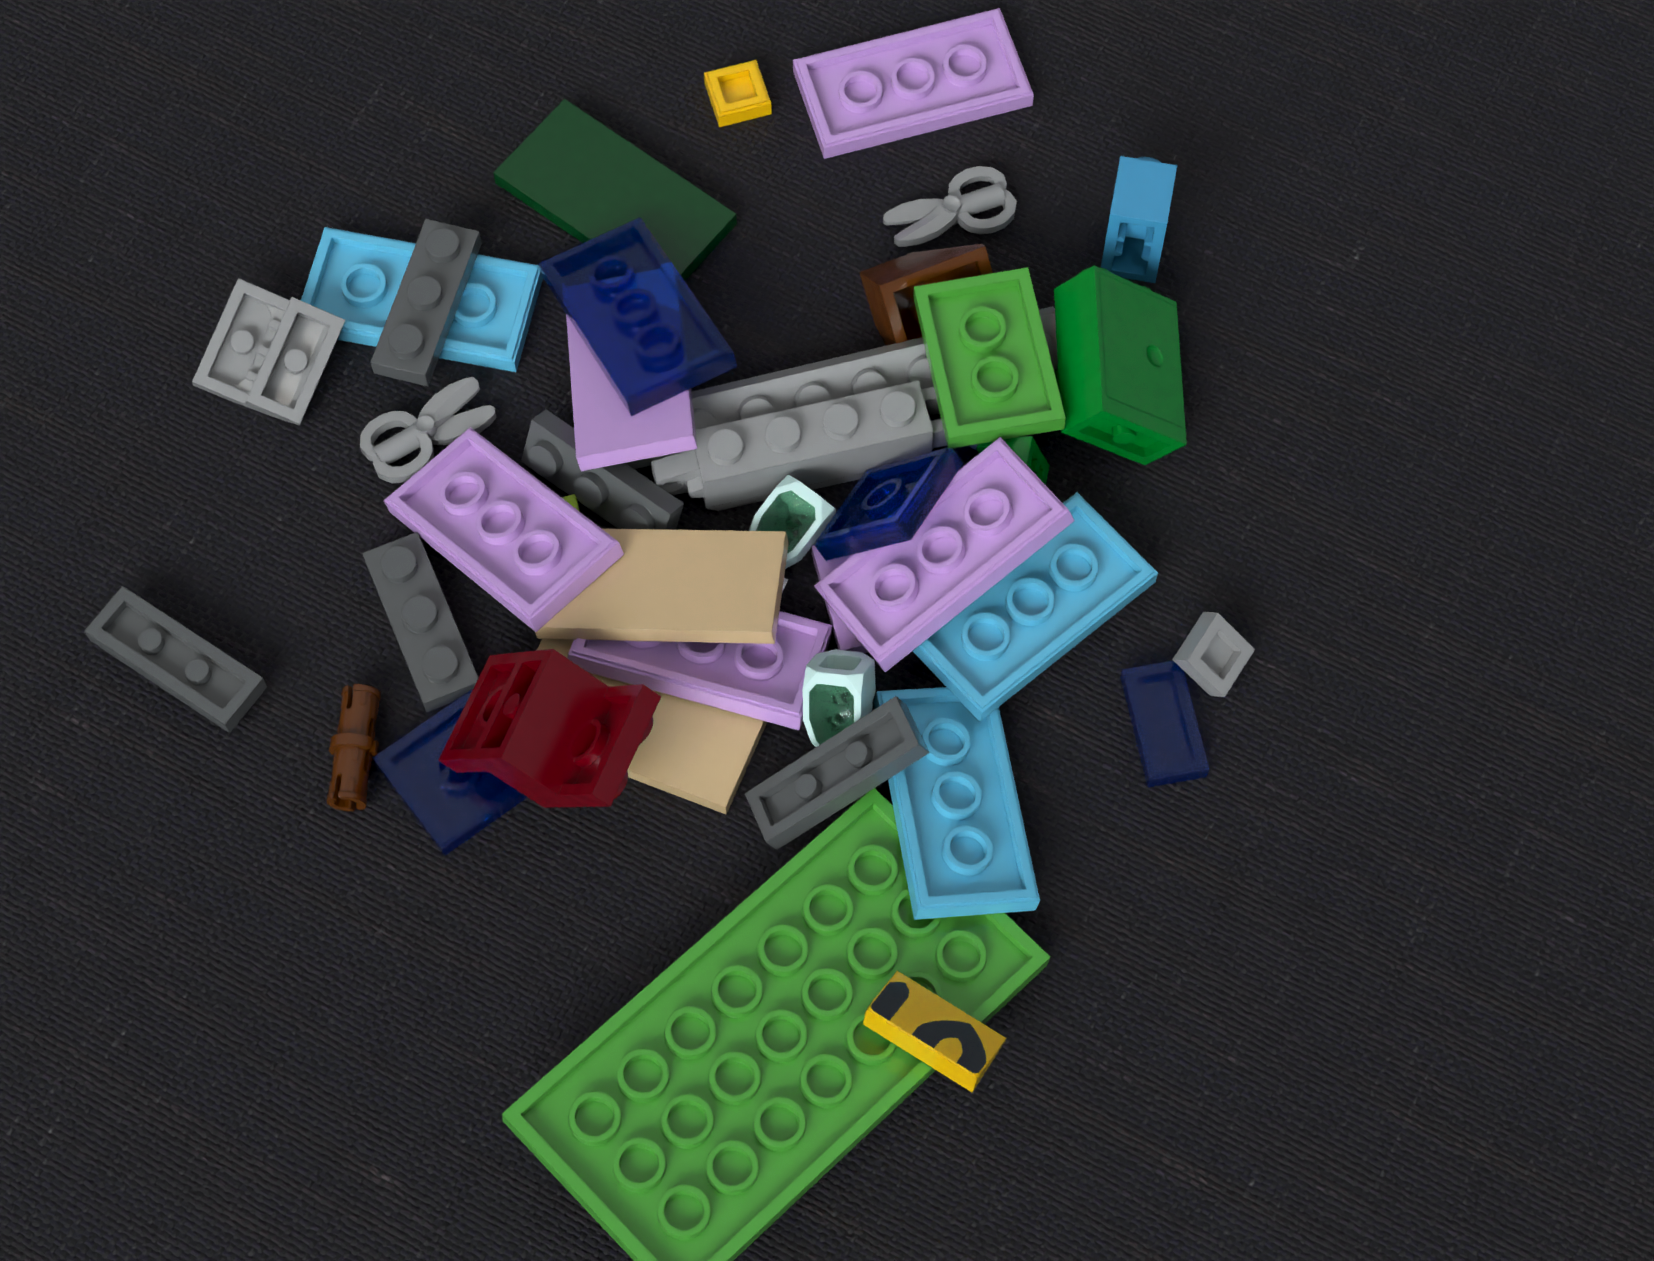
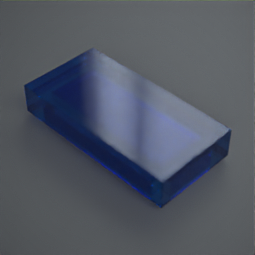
[1120,661,1209,788]

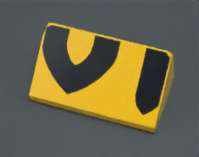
[863,971,1006,1093]

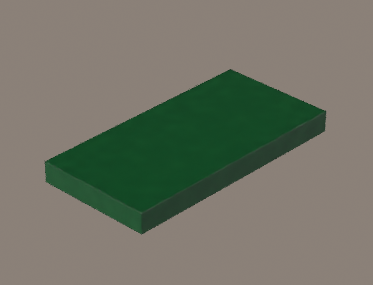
[493,99,737,286]

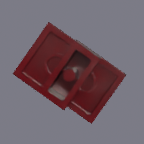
[438,649,661,808]

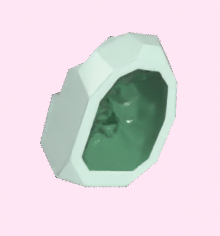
[749,475,837,569]
[802,649,876,747]

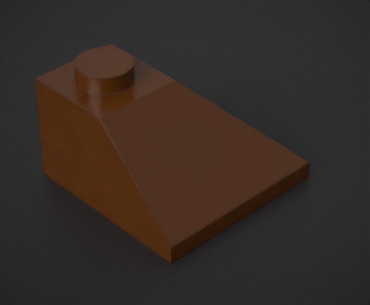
[859,244,993,346]

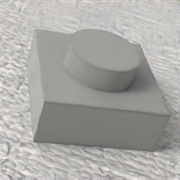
[1172,612,1255,697]

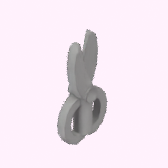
[883,166,1017,247]
[360,377,497,484]

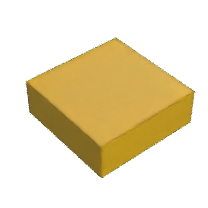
[704,60,772,128]

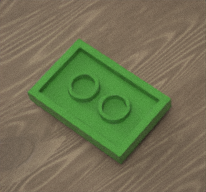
[914,267,1066,449]

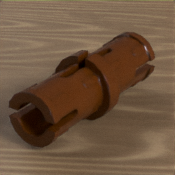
[327,684,381,811]

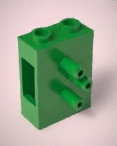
[1054,265,1187,465]

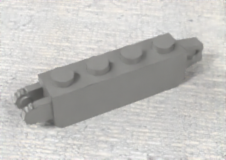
[651,381,947,511]

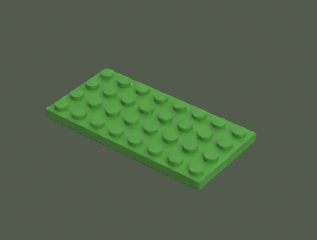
[502,788,1050,1261]

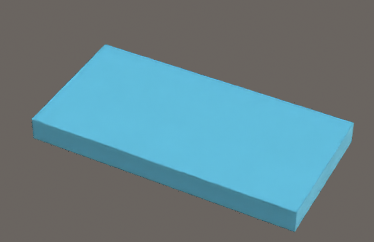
[301,227,544,372]
[913,492,1158,721]
[873,687,1040,920]

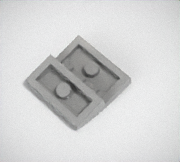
[192,278,345,426]

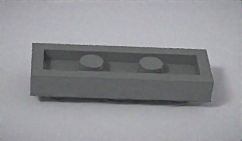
[370,219,482,387]
[521,409,684,530]
[362,532,478,713]
[84,586,267,733]
[745,696,929,850]

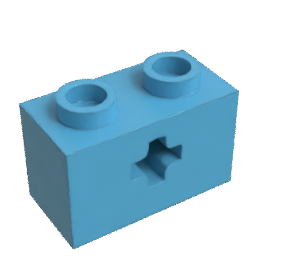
[1101,156,1177,283]

